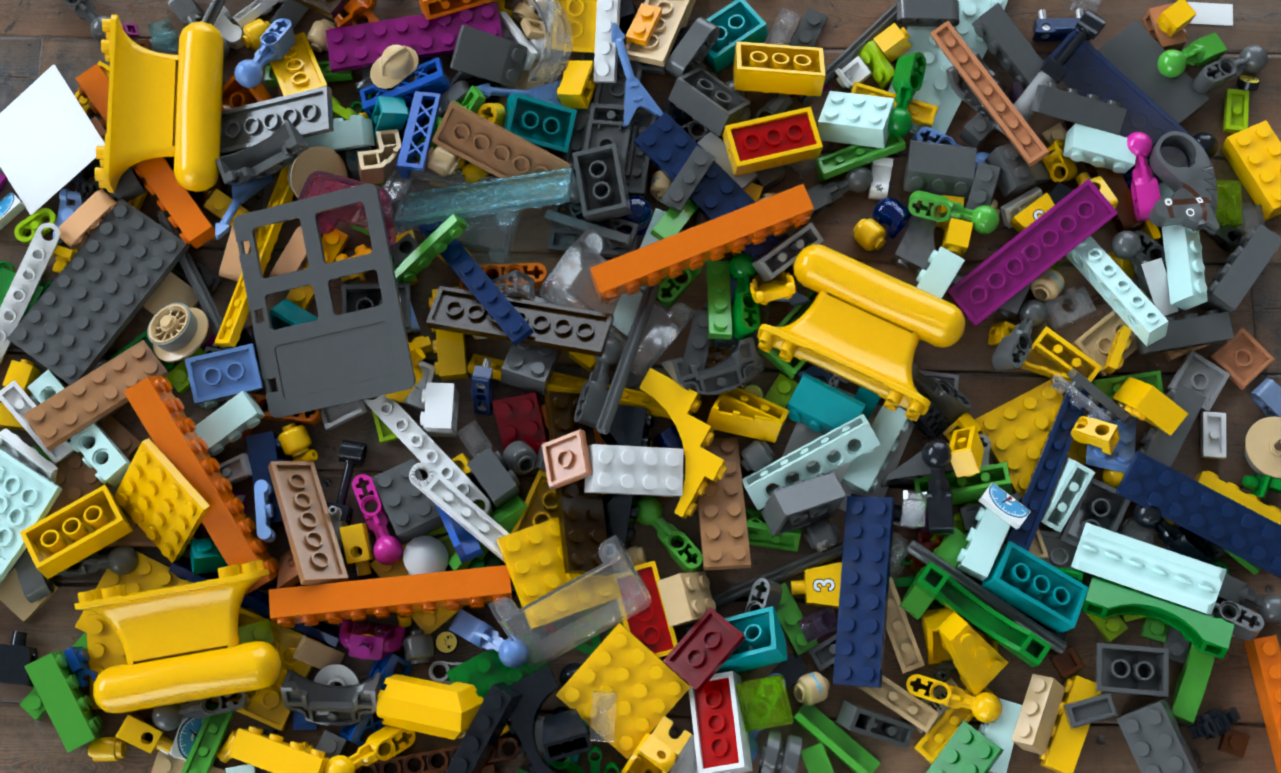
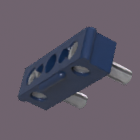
[1032,9,1091,42]
[471,358,494,416]

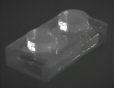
[590,691,617,742]

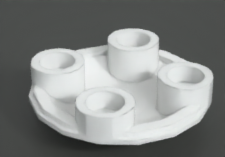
[403,535,449,575]

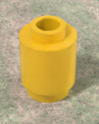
[88,737,126,762]

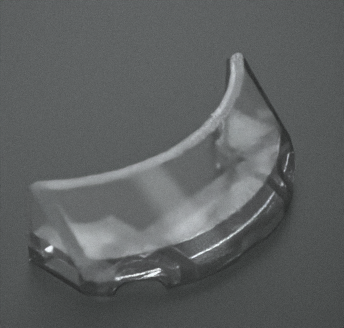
[527,0,573,84]

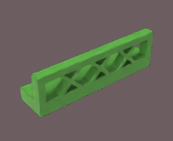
[815,133,906,182]
[745,509,801,552]
[792,704,880,773]

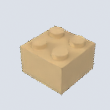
[657,571,716,627]

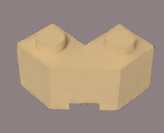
[357,129,401,184]

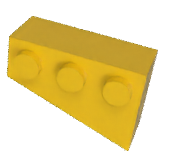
[1020,326,1102,384]
[1112,377,1188,436]
[706,387,790,443]
[938,612,1009,697]

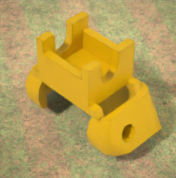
[621,716,692,773]

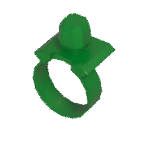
[1242,474,1281,499]

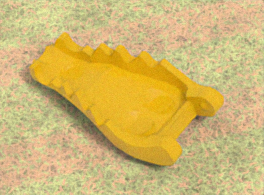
[750,271,797,305]

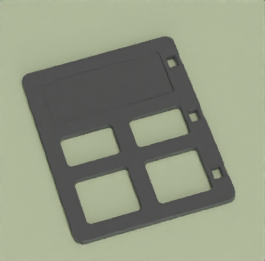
[233,183,416,418]

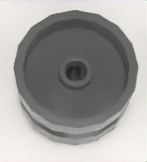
[758,729,802,773]

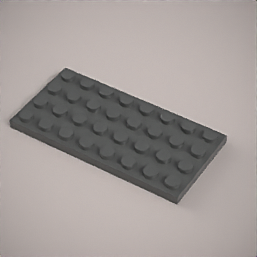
[7,198,190,385]

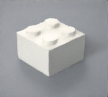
[420,382,459,438]

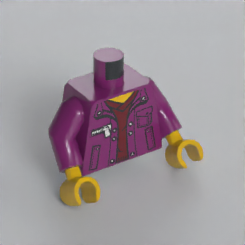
[339,613,412,660]

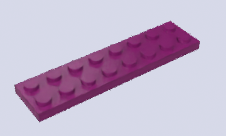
[325,2,503,73]
[946,179,1118,327]

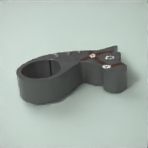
[1149,131,1220,235]

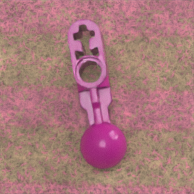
[1126,132,1161,221]
[352,474,403,565]

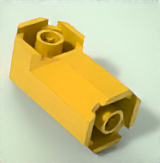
[376,674,484,740]

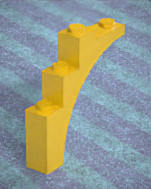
[639,368,728,519]

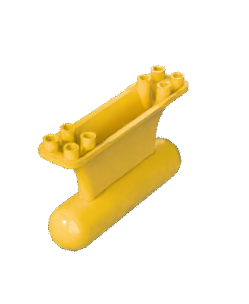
[95,14,224,193]
[757,244,965,421]
[74,560,282,714]

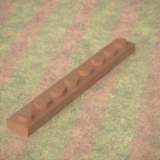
[930,21,1049,167]

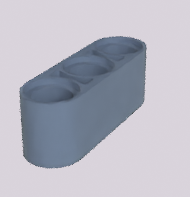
[1249,378,1281,417]

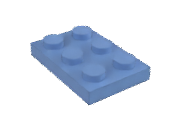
[185,343,264,404]
[1086,406,1136,473]

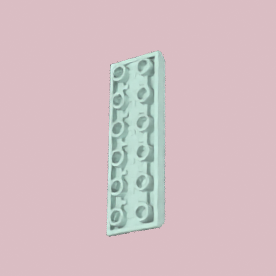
[1071,522,1227,615]

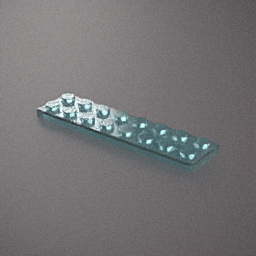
[394,168,574,228]

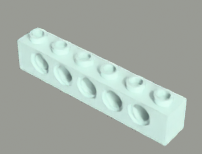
[1065,236,1169,347]
[27,369,131,487]
[742,413,881,510]

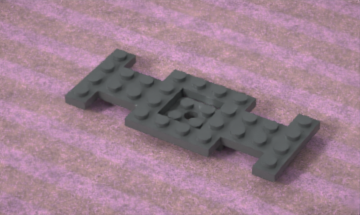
[548,53,666,257]

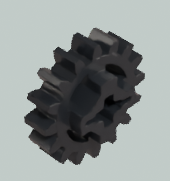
[1188,706,1241,740]

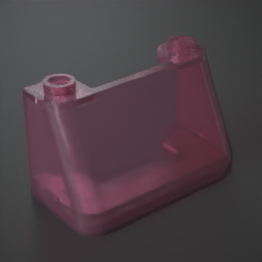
[297,171,396,247]

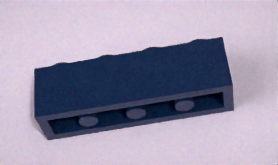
[246,431,285,527]

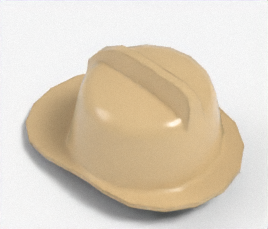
[370,45,419,89]

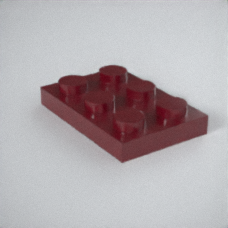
[492,391,549,467]
[663,607,746,692]

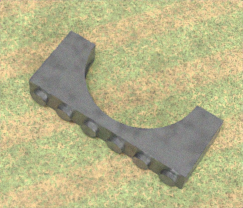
[892,216,1033,320]

